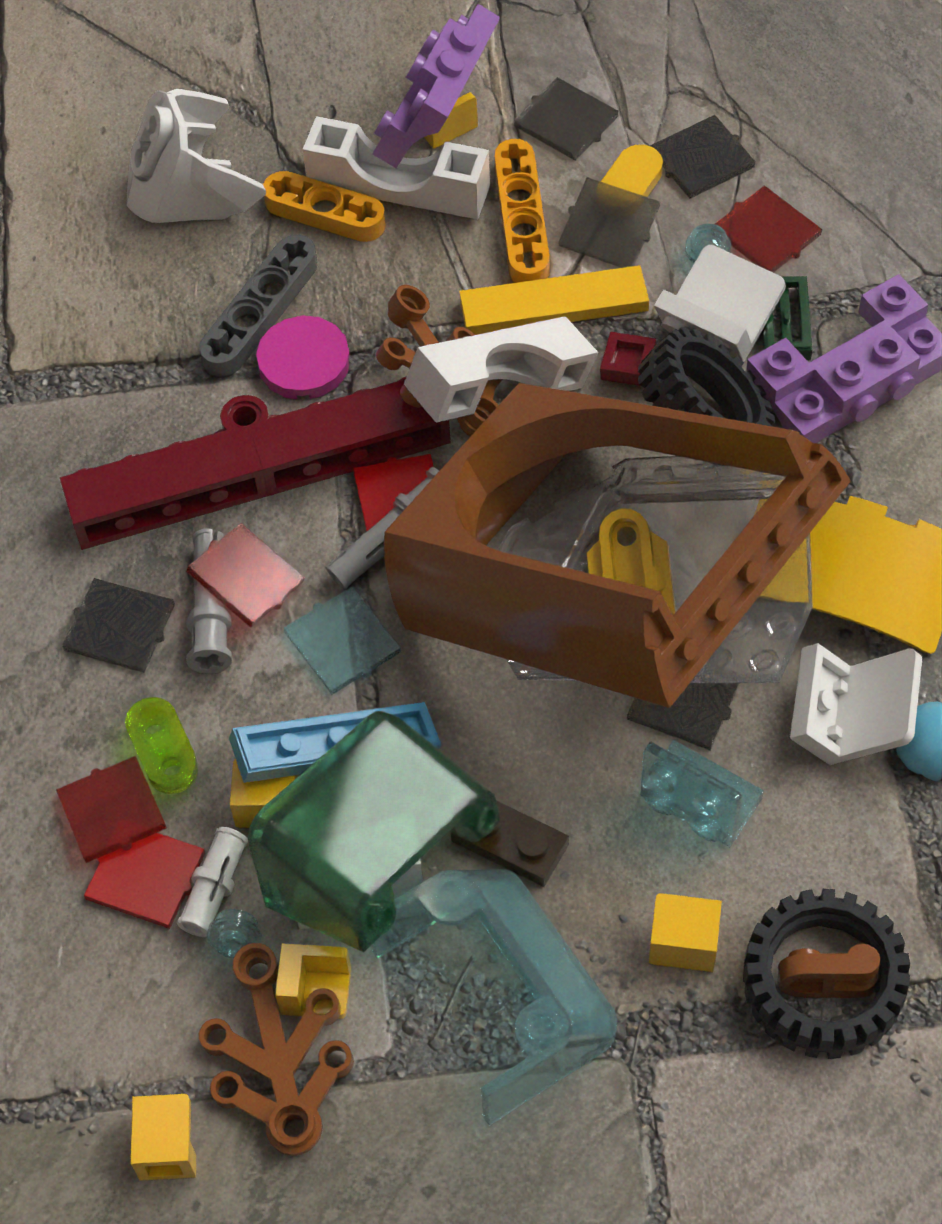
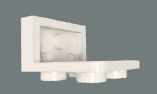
[654,245,786,362]
[790,643,922,765]

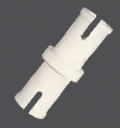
[177,827,248,937]

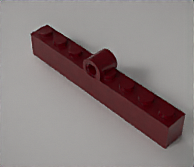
[59,376,451,550]

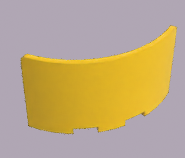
[757,482,942,654]

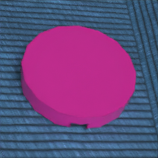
[256,315,350,399]

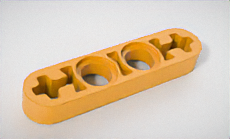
[495,139,550,283]

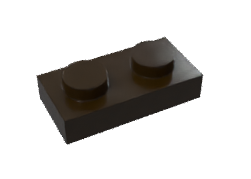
[451,791,569,887]

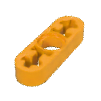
[263,171,386,242]

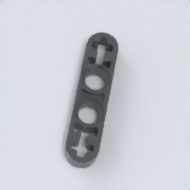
[199,235,317,377]

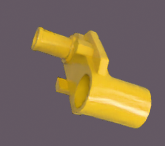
[587,508,676,615]

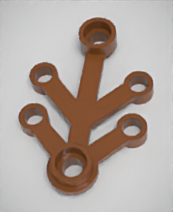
[376,285,502,437]
[199,943,354,1156]

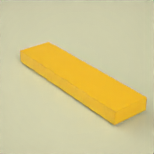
[460,265,649,335]

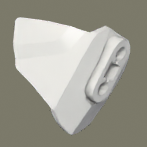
[127,89,266,223]

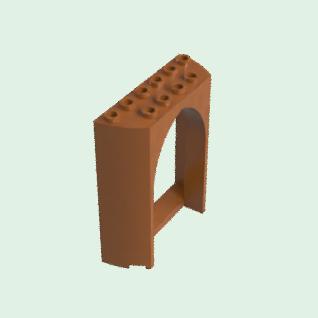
[384,383,851,708]

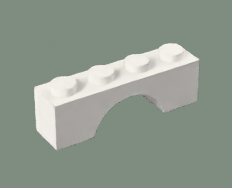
[302,116,490,220]
[404,316,598,423]

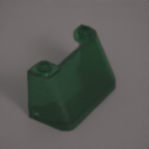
[248,711,500,953]

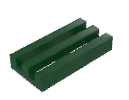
[762,276,812,360]

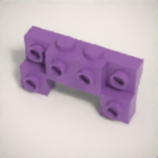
[373,4,500,169]
[746,274,942,443]

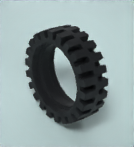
[638,327,775,467]
[743,888,910,1059]

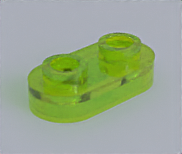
[125,697,198,794]

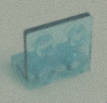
[640,740,764,847]

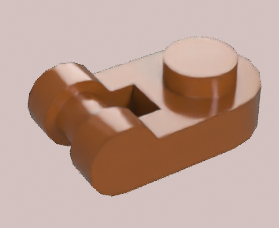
[778,943,880,998]

